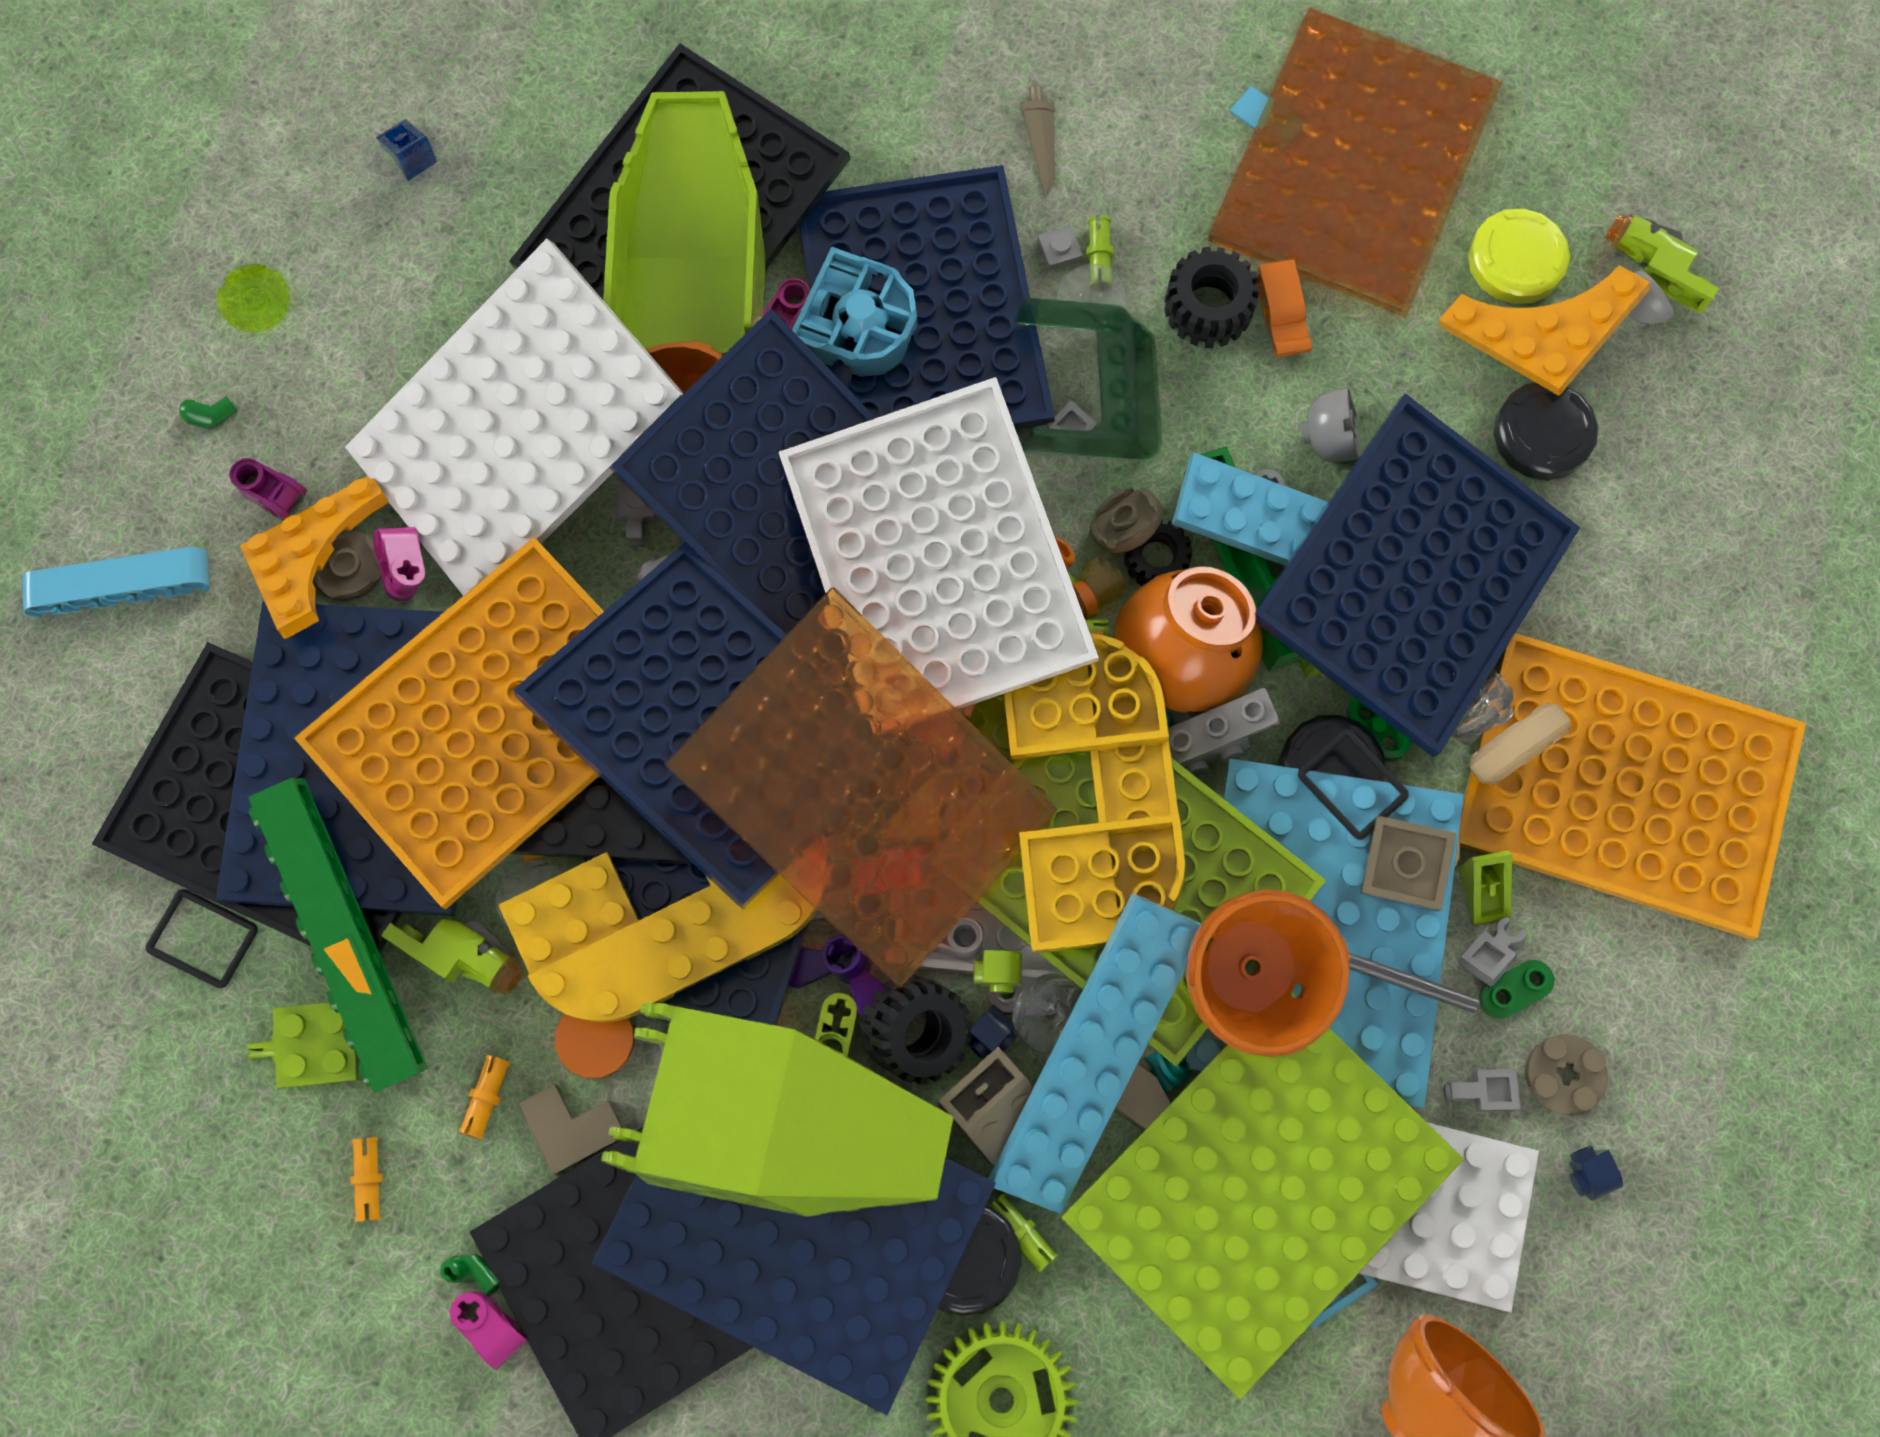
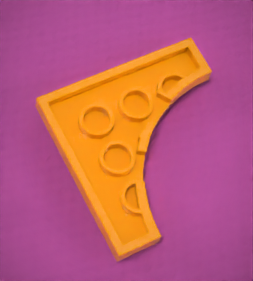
[1439,265,1650,396]
[240,476,389,640]

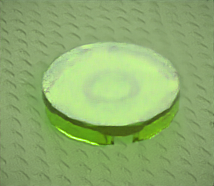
[216,264,291,333]

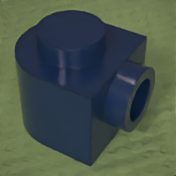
[966,1004,1018,1060]
[1569,1146,1623,1201]

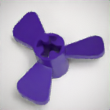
[790,897,889,1019]

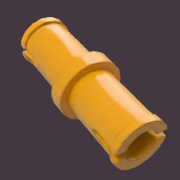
[458,1055,511,1140]
[350,1137,383,1222]

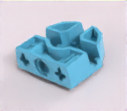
[792,247,917,377]

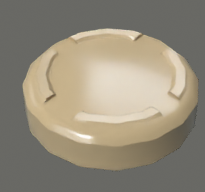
[1470,703,1571,785]

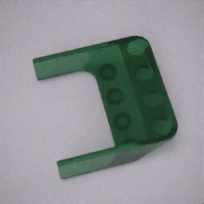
[1015,298,1162,459]

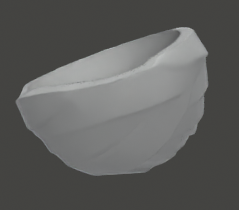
[1628,270,1674,325]

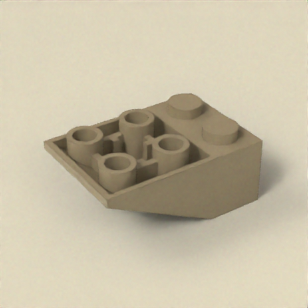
[938,1047,1034,1167]

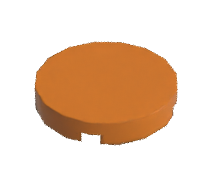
[555,1014,635,1079]

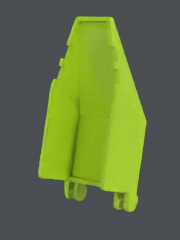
[603,91,765,355]
[602,1003,954,1217]

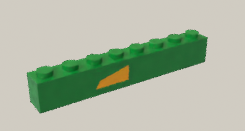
[248,777,429,1093]

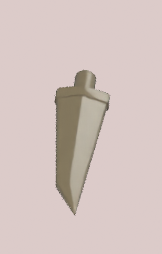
[1021,85,1055,198]

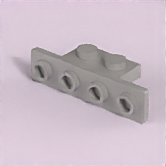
[1168,688,1280,776]

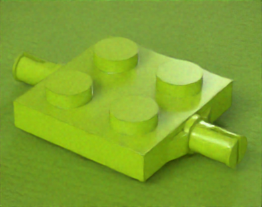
[247,1002,360,1088]

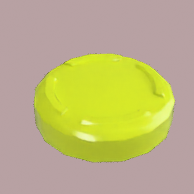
[1468,208,1570,305]

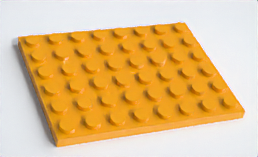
[294,537,604,910]
[1459,633,1806,940]

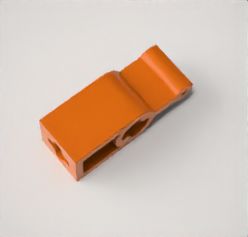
[1256,259,1312,358]

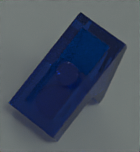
[376,119,437,181]

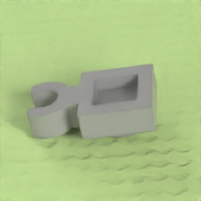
[1459,917,1527,987]

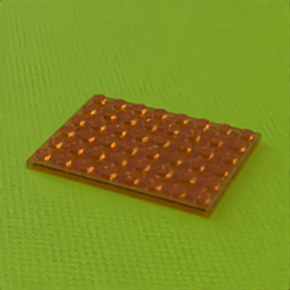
[1207,7,1502,317]
[664,587,1058,988]

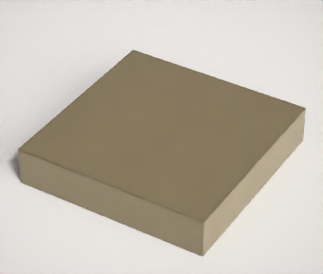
[1360,816,1456,912]

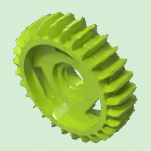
[925,1321,1079,1437]

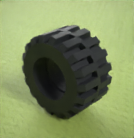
[1164,247,1260,348]
[860,974,972,1084]

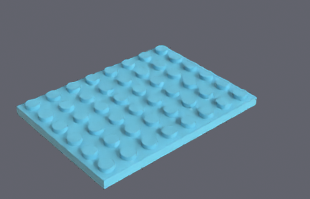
[1186,758,1464,1108]

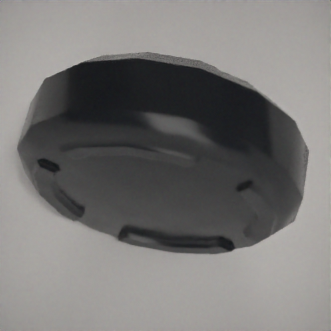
[1493,382,1599,481]
[1278,715,1386,782]
[938,1205,1022,1316]

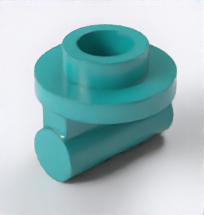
[1144,1052,1189,1094]

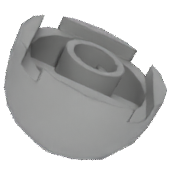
[1301,388,1361,463]

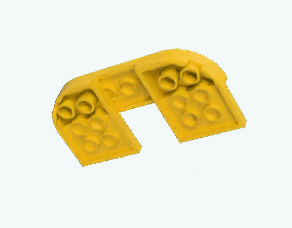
[1004,634,1185,954]
[498,836,828,1022]

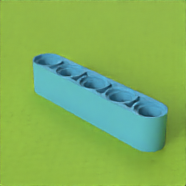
[22,547,210,617]

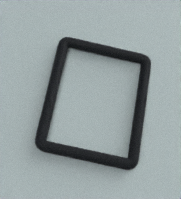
[1298,729,1409,840]
[146,889,258,988]

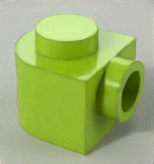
[973,950,1022,994]

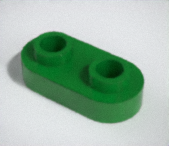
[1346,697,1411,762]
[1479,960,1554,1019]

